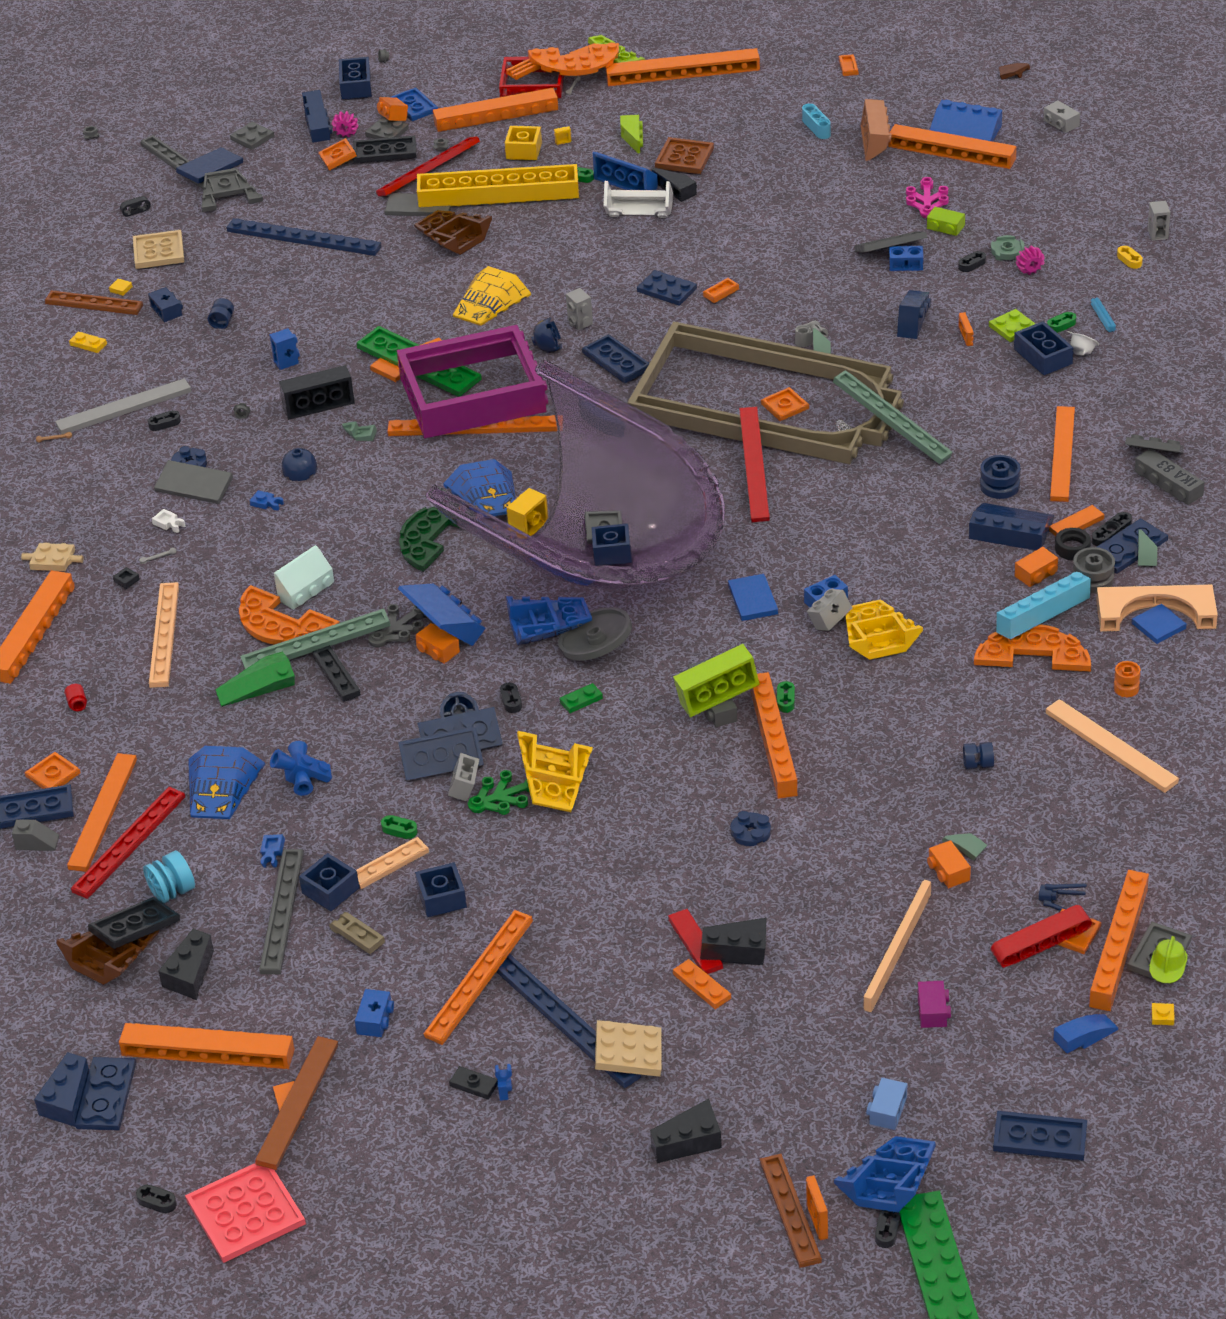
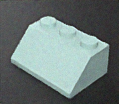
[274,545,334,610]

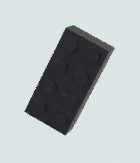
[279,365,355,420]

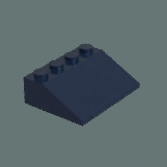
[969,503,1054,551]

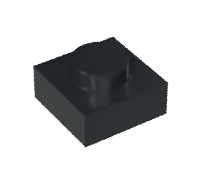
[113,567,140,589]

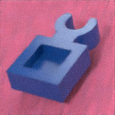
[250,490,284,510]
[260,834,285,868]

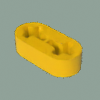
[1117,246,1143,269]

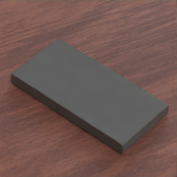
[385,193,451,216]
[854,231,927,252]
[154,460,233,504]

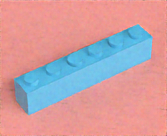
[996,572,1091,639]

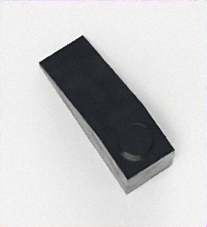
[652,168,697,202]

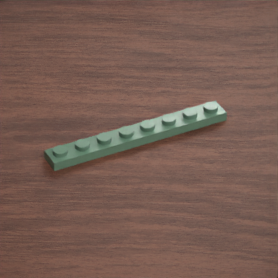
[833,370,952,464]
[240,608,391,669]

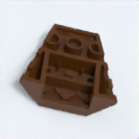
[414,210,492,255]
[56,930,159,985]

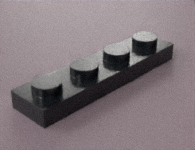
[312,645,361,702]

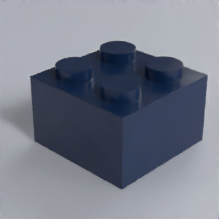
[591,523,632,566]
[299,853,360,911]
[415,862,467,917]

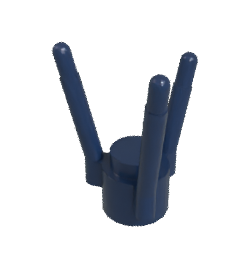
[1039,883,1087,911]

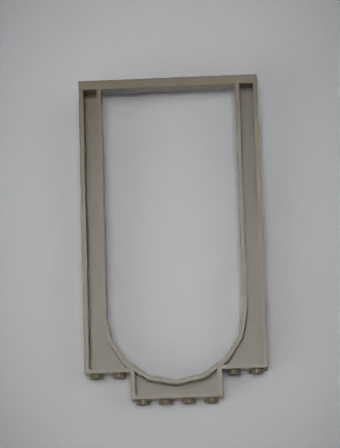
[627,321,904,464]

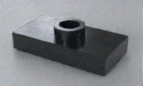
[449,1066,498,1100]

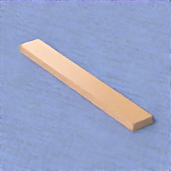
[149,582,179,688]
[1046,699,1179,793]
[864,880,931,1012]

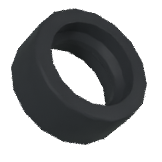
[1055,527,1091,560]

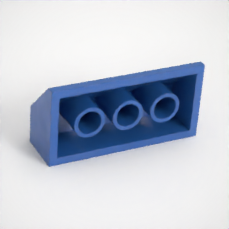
[593,151,658,190]

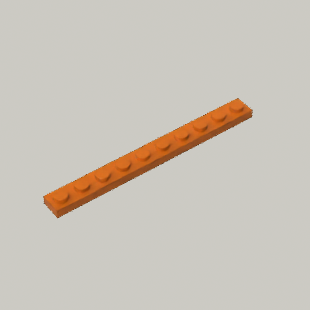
[388,415,564,436]

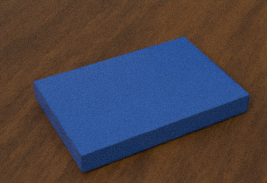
[391,87,438,121]
[728,574,778,621]

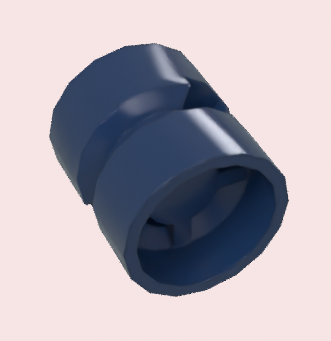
[207,298,234,329]
[963,742,994,769]

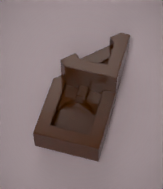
[999,63,1030,80]

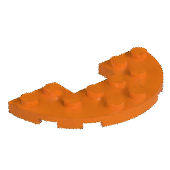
[528,42,619,76]
[239,585,340,645]
[974,624,1091,672]

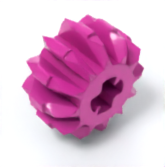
[332,111,358,138]
[1015,245,1045,275]

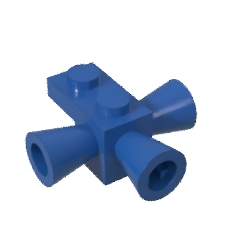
[270,741,332,796]

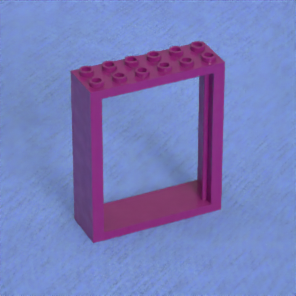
[397,325,548,439]

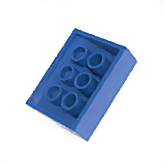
[930,100,1002,142]
[398,583,486,646]

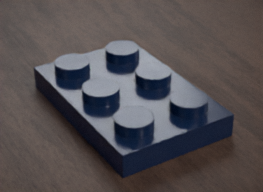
[637,270,697,306]

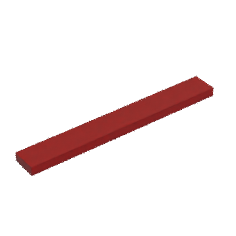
[376,136,480,196]
[739,407,770,522]
[71,787,185,899]

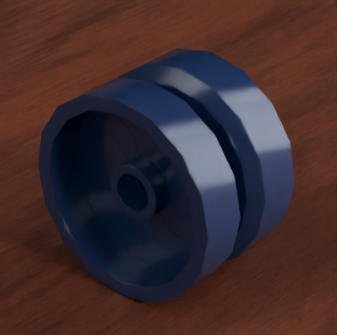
[980,455,1021,499]

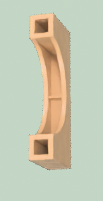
[1096,585,1218,631]

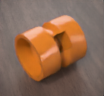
[1114,661,1141,697]

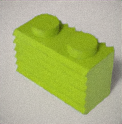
[927,206,965,236]

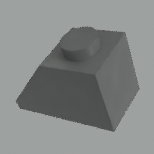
[12,820,59,851]

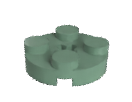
[991,235,1024,261]

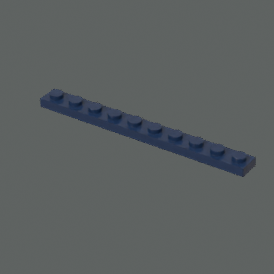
[226,218,382,256]
[496,954,641,1089]

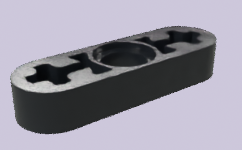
[1092,512,1132,546]

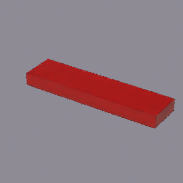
[668,909,723,974]

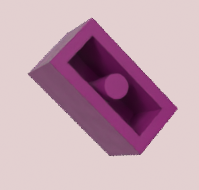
[917,981,951,1028]

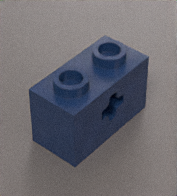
[148,287,183,323]

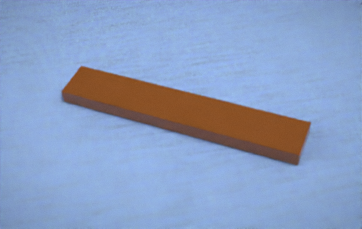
[45,290,143,315]
[760,1154,822,1268]

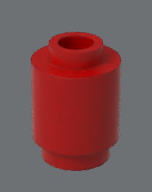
[64,684,87,712]

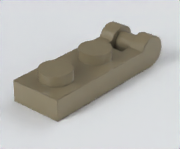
[329,912,385,954]

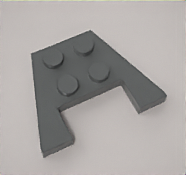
[202,168,263,212]

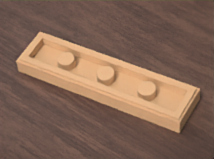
[356,837,429,889]

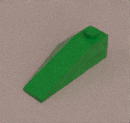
[215,651,295,707]

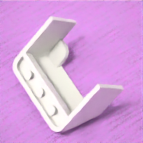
[604,181,673,218]

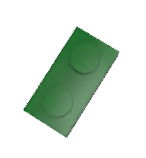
[559,683,603,714]

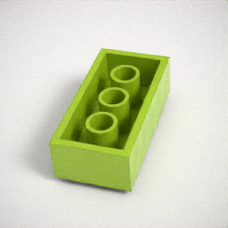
[673,644,760,718]

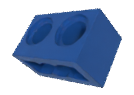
[889,246,923,271]
[804,575,848,608]

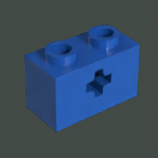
[269,328,300,370]
[355,989,394,1037]

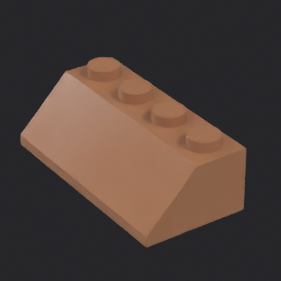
[860,99,891,161]

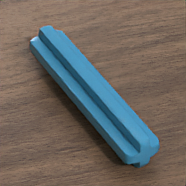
[1091,297,1116,332]

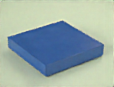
[1132,603,1187,644]

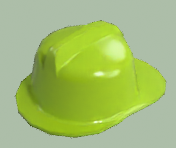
[1149,936,1187,983]

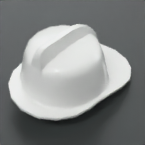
[1067,331,1099,355]

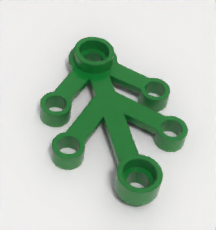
[468,770,530,815]

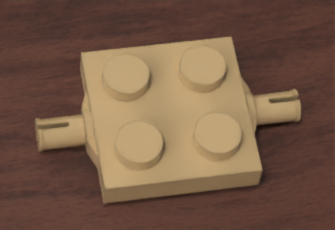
[21,543,84,571]

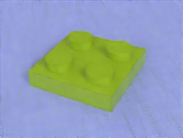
[989,309,1035,342]

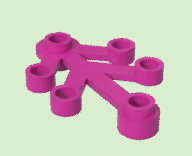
[906,177,949,218]

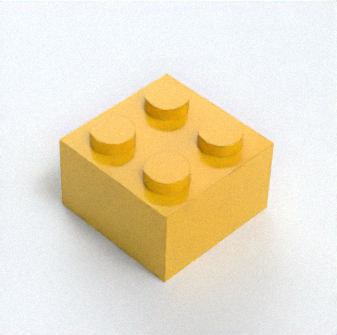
[505,126,542,160]
[507,488,549,542]

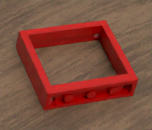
[499,57,564,98]

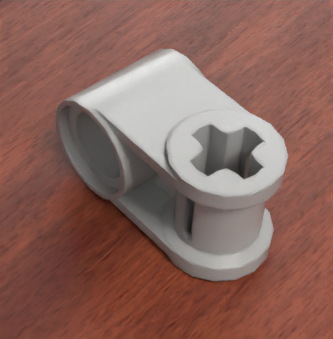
[795,320,828,347]

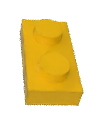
[69,331,107,353]

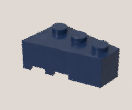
[302,90,333,143]
[897,290,931,339]
[34,1052,89,1127]

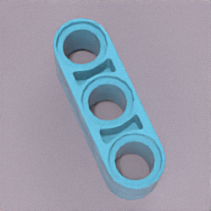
[802,103,831,139]

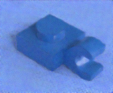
[495,1064,512,1101]

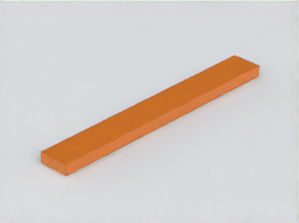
[1050,406,1075,502]
[67,753,137,872]
[423,910,533,1045]

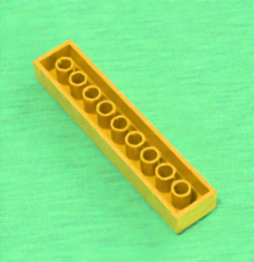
[417,164,579,207]

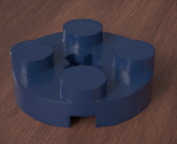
[171,446,207,467]
[730,811,771,846]

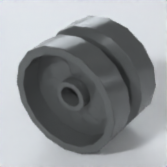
[1073,547,1115,593]

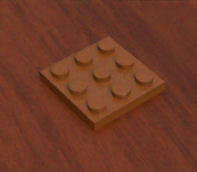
[655,137,714,174]

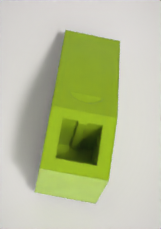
[620,115,643,153]

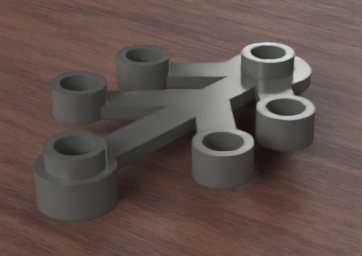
[368,604,426,647]

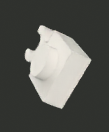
[152,509,185,533]

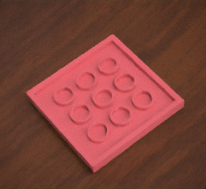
[185,1163,306,1263]

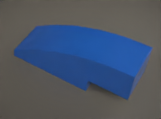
[1053,1014,1118,1054]

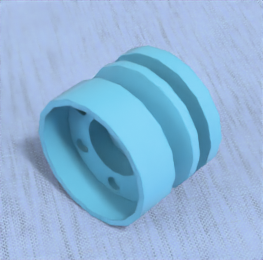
[143,850,195,903]

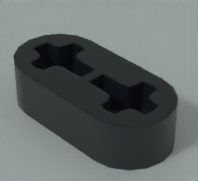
[120,196,151,217]
[958,251,986,272]
[148,410,181,431]
[500,682,522,713]
[136,1184,177,1214]
[875,1210,900,1248]

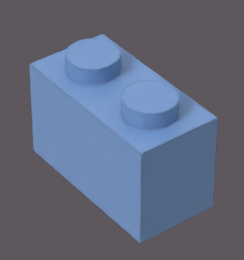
[866,1078,907,1130]

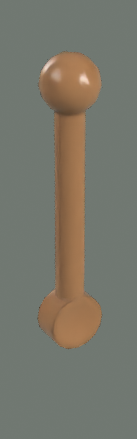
[36,432,72,443]

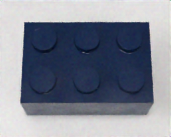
[339,57,372,99]
[1014,321,1073,375]

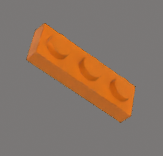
[673,959,731,1010]

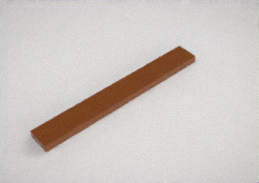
[255,1036,338,1170]

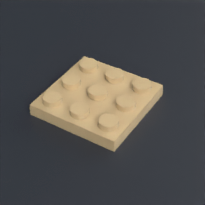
[133,230,184,269]
[595,1020,661,1077]

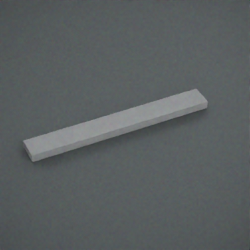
[55,378,191,435]

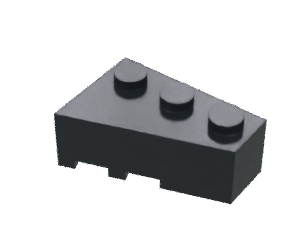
[700,917,767,965]
[158,928,214,1000]
[650,1098,722,1164]

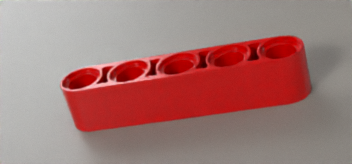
[990,905,1092,968]

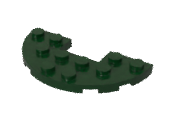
[399,500,478,572]

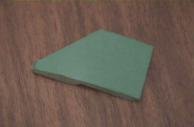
[813,328,831,354]
[342,421,377,441]
[1138,529,1158,566]
[942,833,987,861]

